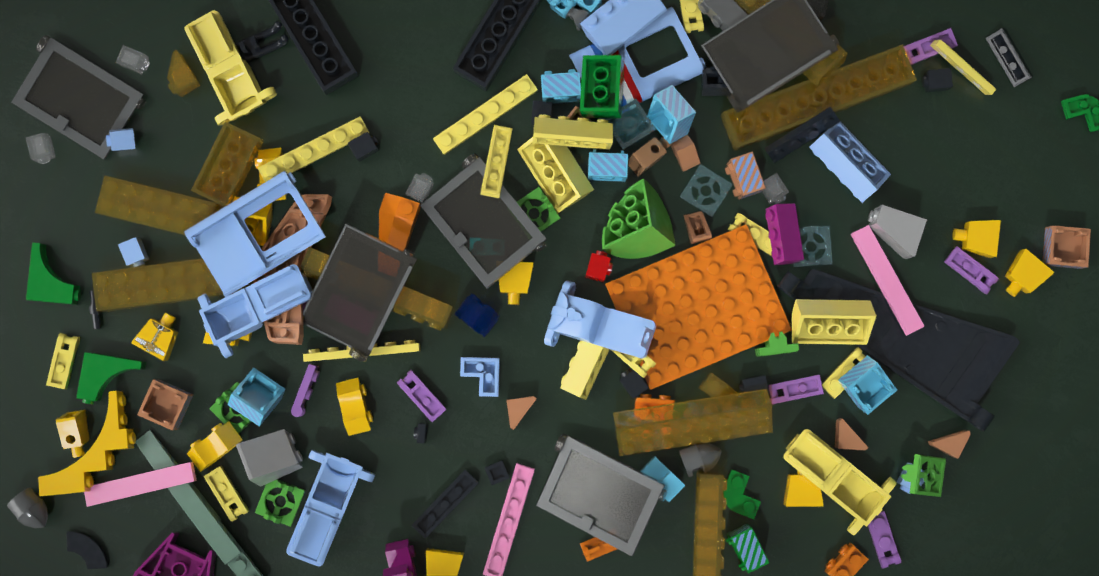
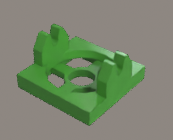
[507,187,560,240]
[755,331,799,357]
[209,382,252,434]
[901,454,946,497]
[255,479,306,527]

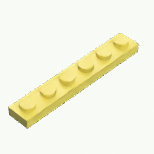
[433,74,538,155]
[258,117,369,182]
[303,340,421,362]

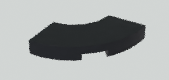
[66,531,109,569]

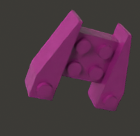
[133,532,217,576]
[383,539,417,576]

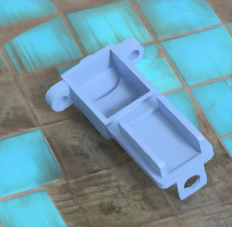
[198,264,313,358]
[544,280,656,359]
[286,450,375,566]

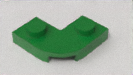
[1061,94,1099,132]
[723,469,761,519]

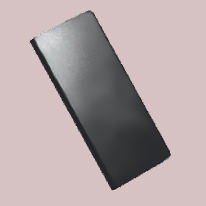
[986,28,1033,87]

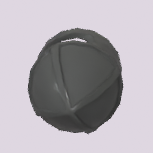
[679,442,722,477]
[7,487,48,528]

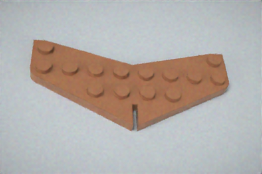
[253,194,332,345]

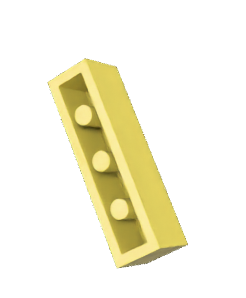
[560,340,609,400]

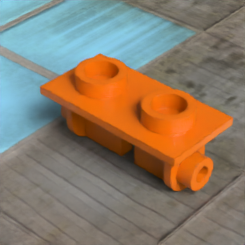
[580,529,619,562]

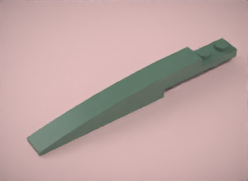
[136,430,263,576]

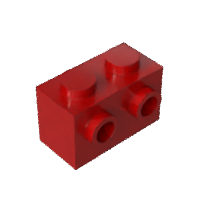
[585,251,613,282]

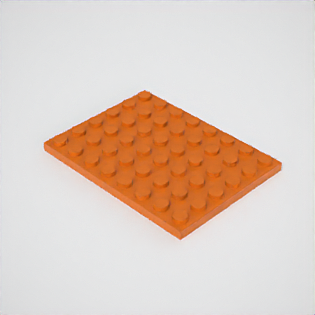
[605,224,792,390]

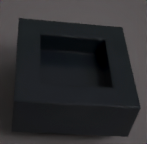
[414,423,427,444]
[485,460,510,485]

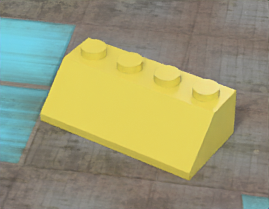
[533,115,613,150]
[517,137,594,214]
[792,299,876,345]

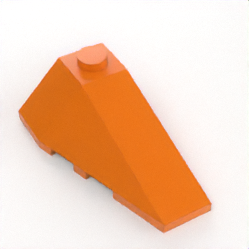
[378,193,421,277]

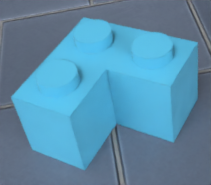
[640,456,685,502]

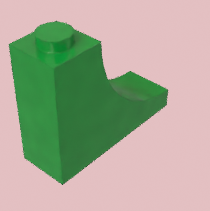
[26,242,81,305]
[76,352,147,404]

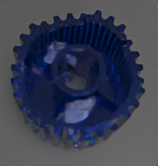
[454,293,500,338]

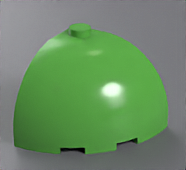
[602,178,676,259]

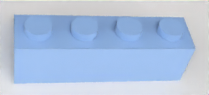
[580,0,667,55]
[809,122,891,203]

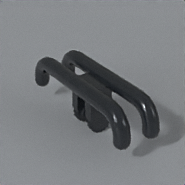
[235,21,288,63]

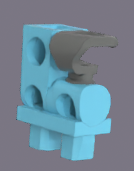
[546,0,602,31]

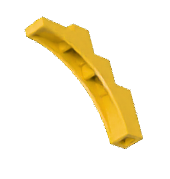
[38,391,136,496]

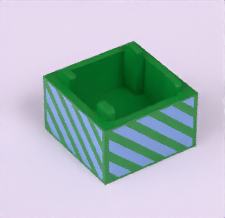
[725,524,769,573]

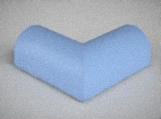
[460,357,500,397]

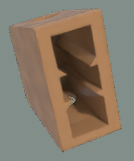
[628,137,671,177]

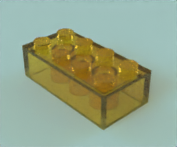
[191,122,264,207]

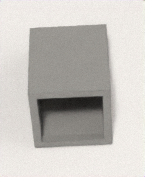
[868,205,927,259]
[236,429,303,487]

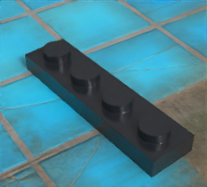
[764,106,840,163]
[411,469,479,539]

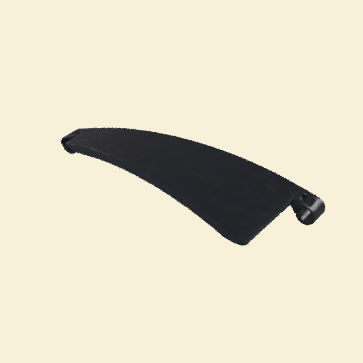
[777,269,1020,432]

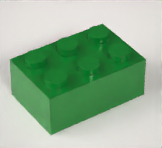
[580,55,624,118]

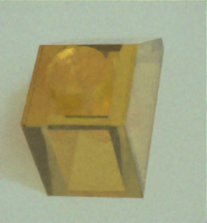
[167,50,200,97]
[698,373,741,411]

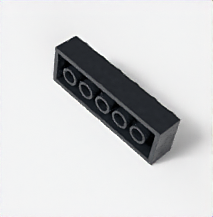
[269,0,359,95]
[453,0,542,92]

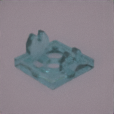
[680,164,733,217]
[793,226,833,267]

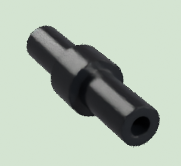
[89,290,102,329]

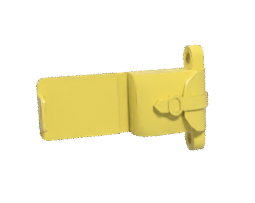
[184,10,277,126]
[783,429,897,535]

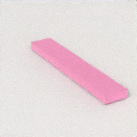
[851,225,924,336]
[84,462,197,507]
[483,463,535,576]

